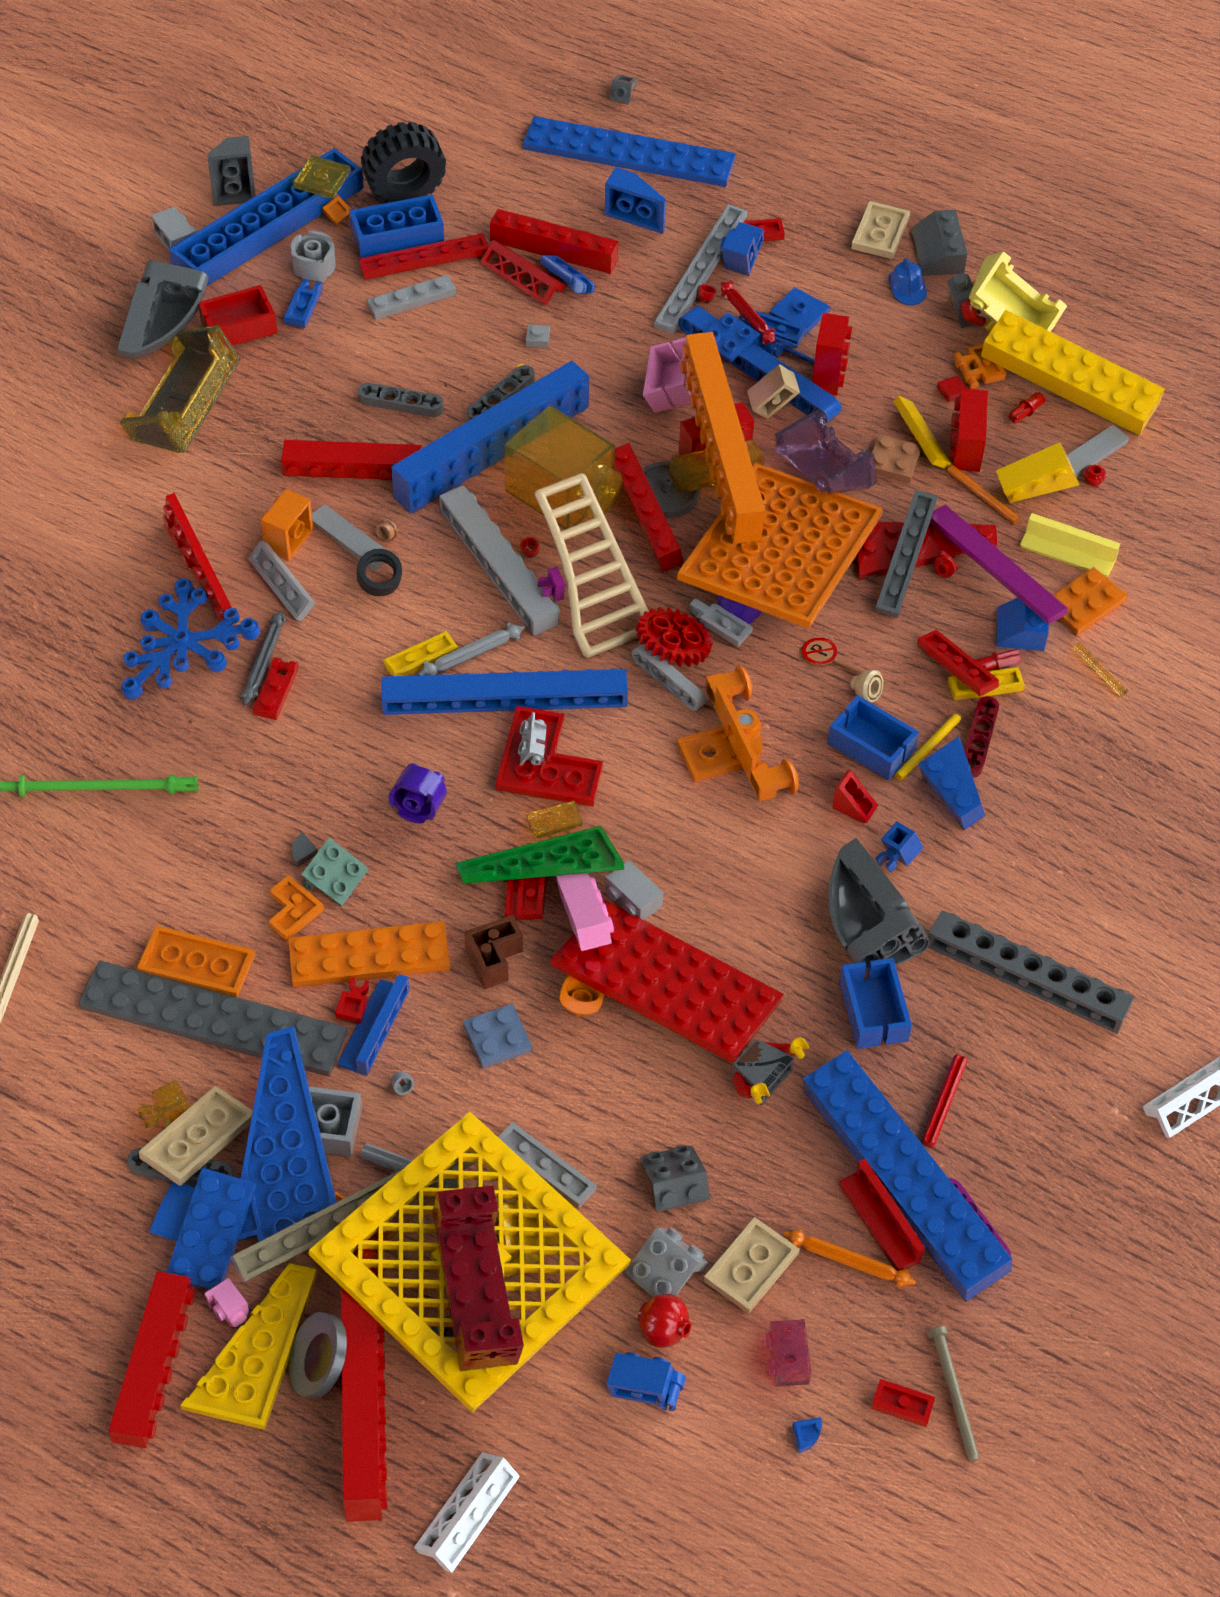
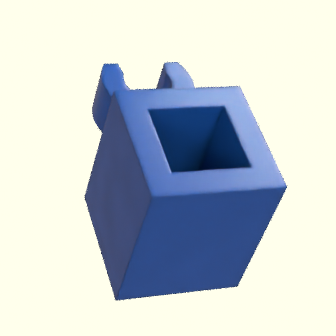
[876,821,923,872]

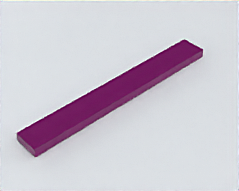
[930,504,1068,624]

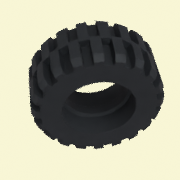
[361,122,446,203]

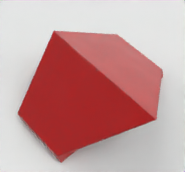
[832,770,878,823]

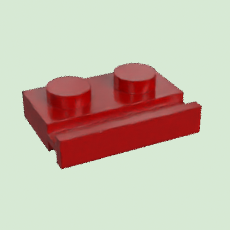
[504,877,547,920]

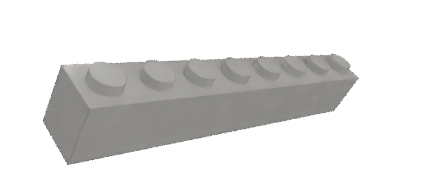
[439,485,560,636]

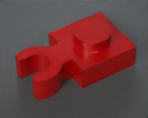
[335,977,369,1024]

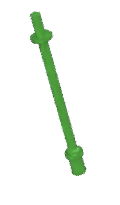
[0,774,199,797]

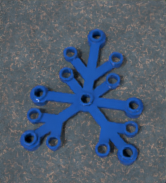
[121,578,261,700]

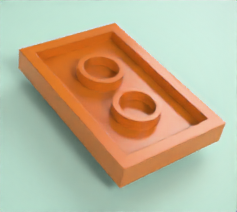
[1053,567,1128,636]

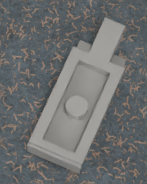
[689,598,753,647]

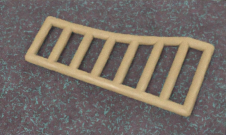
[535,473,649,658]

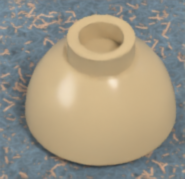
[851,670,883,703]

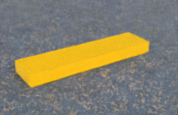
[893,396,951,469]

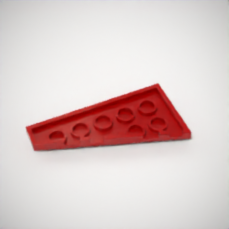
[163,492,234,621]
[857,522,998,581]

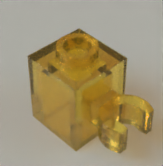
[138,1079,190,1128]

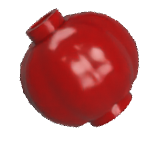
[638,1294,692,1348]

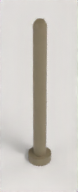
[928,1326,979,1462]

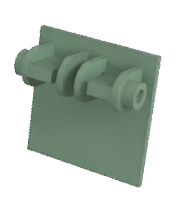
[301,838,369,907]

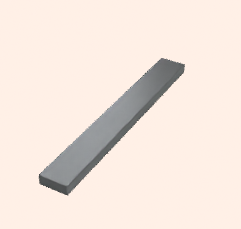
[654,204,747,335]

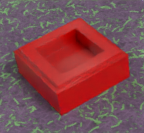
[937,376,967,402]

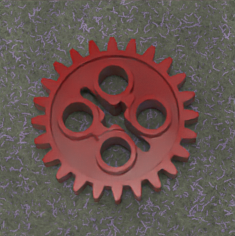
[635,607,713,667]

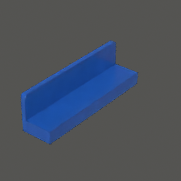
[338,974,410,1076]

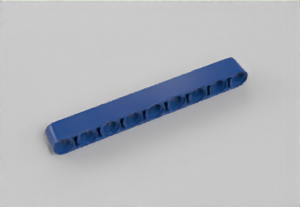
[678,306,842,425]

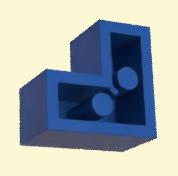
[720,222,764,276]

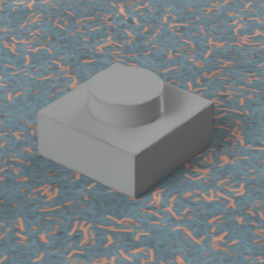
[526,324,550,348]

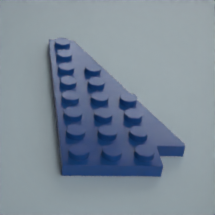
[238,1026,337,1252]

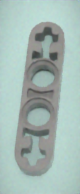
[632,644,706,711]

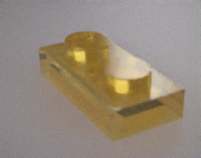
[526,801,583,839]

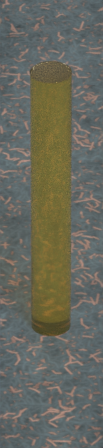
[1073,642,1128,697]

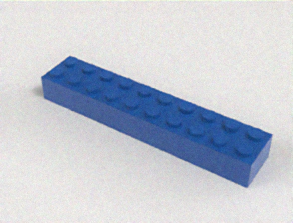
[169,148,364,287]
[391,361,589,514]
[803,1050,1012,1302]

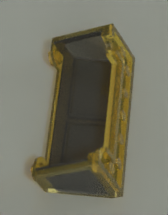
[120,326,241,453]

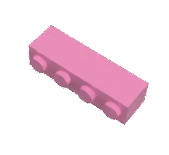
[556,873,614,951]

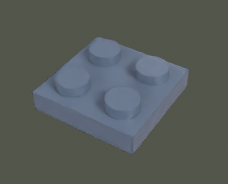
[463,1003,532,1069]

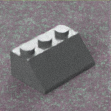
[207,136,256,206]
[911,210,968,276]

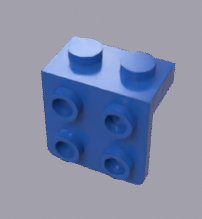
[704,312,761,361]

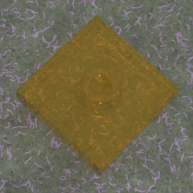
[293,155,351,199]

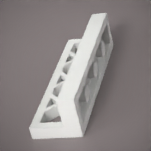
[1142,1057,1220,1138]
[414,1452,520,1573]

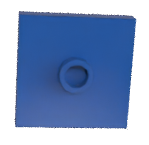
[769,287,830,336]

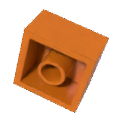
[260,489,314,561]

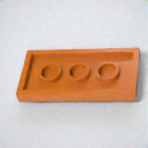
[137,925,255,998]

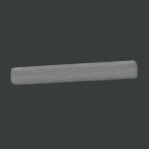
[361,1143,464,1189]

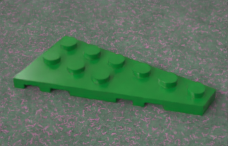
[455,825,625,884]

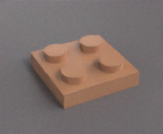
[866,434,922,483]

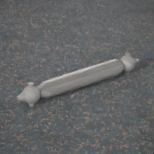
[418,622,525,675]

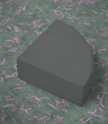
[292,833,318,867]

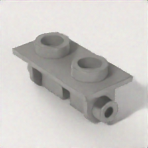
[518,712,547,766]

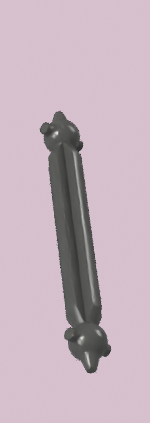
[240,610,287,705]

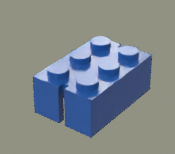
[827,695,919,781]
[839,958,912,1049]

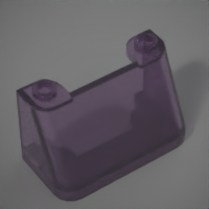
[775,409,877,494]

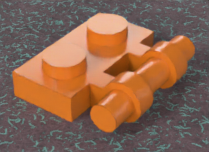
[953,344,1006,389]

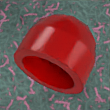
[698,284,716,303]
[520,537,540,558]

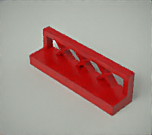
[480,240,567,305]
[839,1159,925,1271]

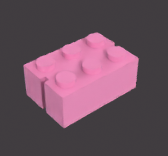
[643,337,691,413]

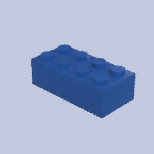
[349,195,444,258]

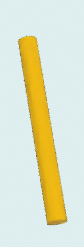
[894,713,961,781]

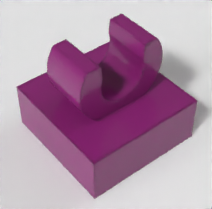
[537,567,565,602]

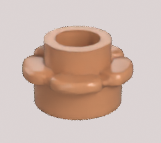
[376,519,398,542]

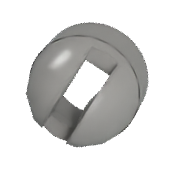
[391,1071,415,1095]

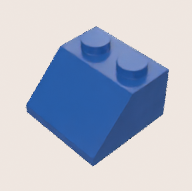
[996,598,1049,651]

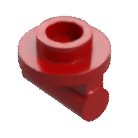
[933,550,960,578]

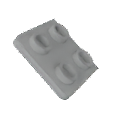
[626,1227,709,1297]

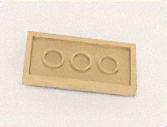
[139,1086,253,1186]

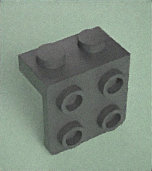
[640,1145,710,1212]

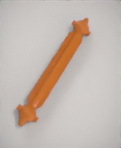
[783,1229,916,1288]

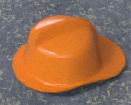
[559,976,604,1017]

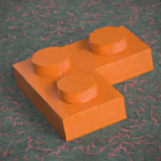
[268,875,324,942]

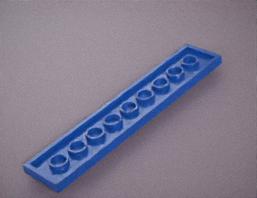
[523,116,735,187]

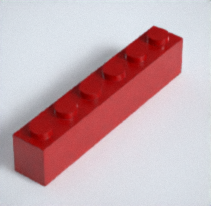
[490,208,619,274]
[281,440,422,480]
[608,442,684,572]
[108,1271,195,1448]

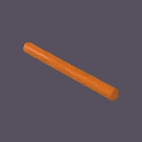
[947,465,1020,525]

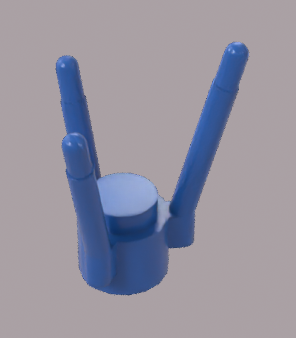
[761,336,814,364]

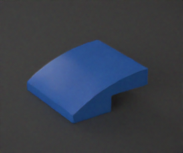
[150,1182,195,1241]

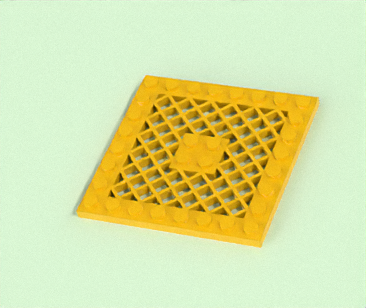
[308,1112,631,1413]

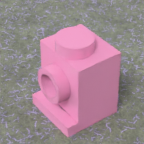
[204,1278,250,1327]

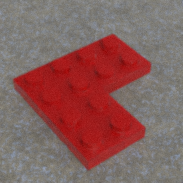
[495,706,603,807]

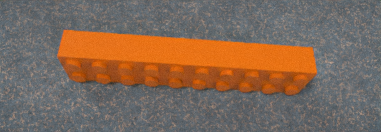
[680,332,765,544]

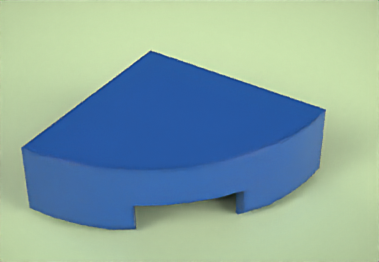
[792,1417,822,1453]

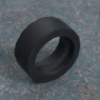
[357,549,402,596]

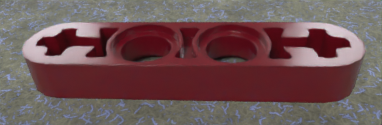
[964,696,999,778]

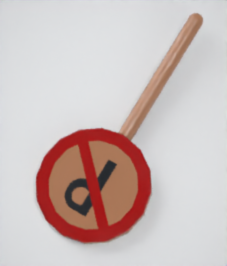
[802,638,865,674]

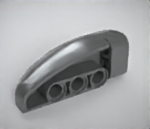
[117,260,209,360]
[829,838,930,971]

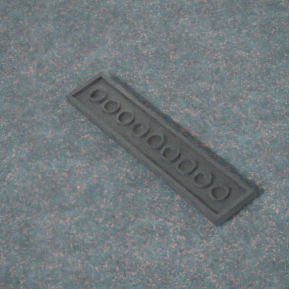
[78,960,348,1077]

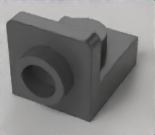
[610,74,638,104]

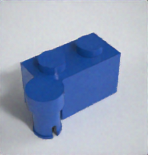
[607,1352,686,1411]

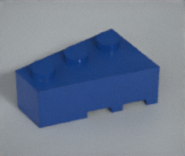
[918,736,985,830]

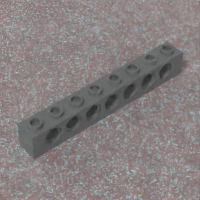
[928,910,1134,1034]

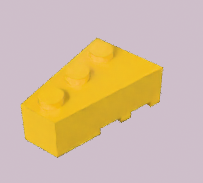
[996,442,1079,503]

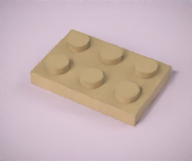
[851,201,910,259]
[704,1217,800,1314]

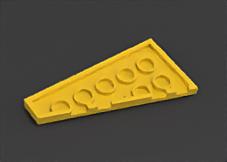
[180,1263,317,1430]

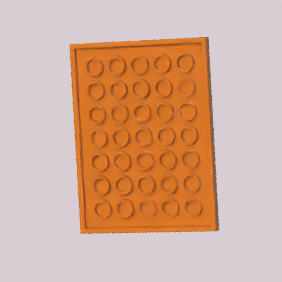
[677,463,883,629]

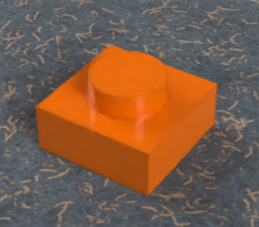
[322,195,352,226]

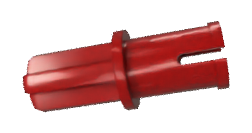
[1008,392,1046,424]
[974,649,1021,671]

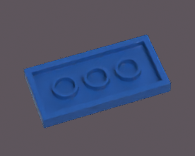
[166,1168,257,1290]

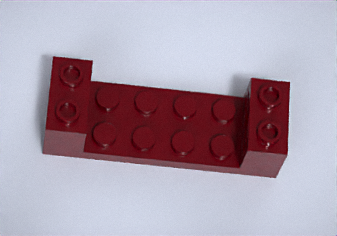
[432,1185,524,1371]

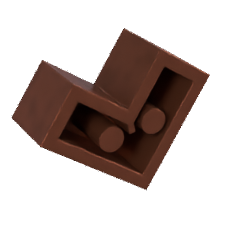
[464,915,523,990]

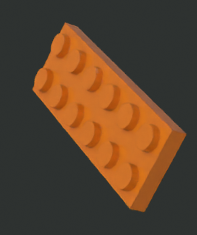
[288,921,450,988]

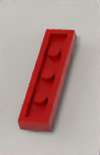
[917,629,999,696]

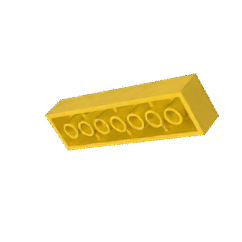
[981,309,1165,436]

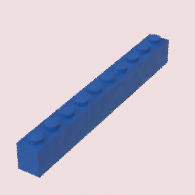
[382,668,628,715]

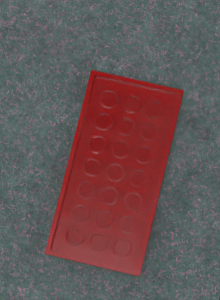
[550,900,784,1063]

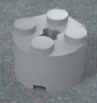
[291,231,336,283]

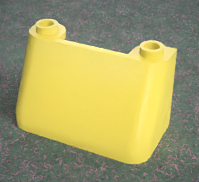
[969,251,1067,332]

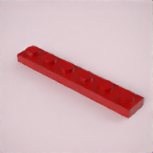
[358,233,489,280]

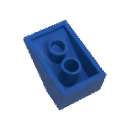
[604,167,666,234]

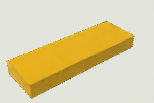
[383,631,458,676]
[948,667,1025,701]

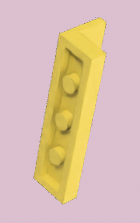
[1020,513,1121,577]

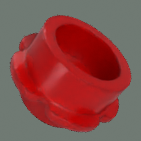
[1083,465,1106,486]

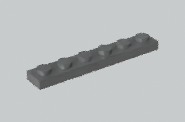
[875,490,938,618]

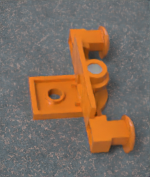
[677,665,799,802]

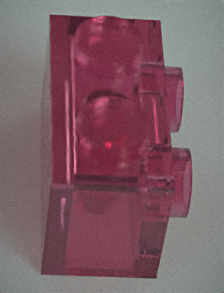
[764,1319,812,1387]

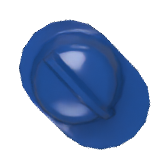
[889,258,927,305]

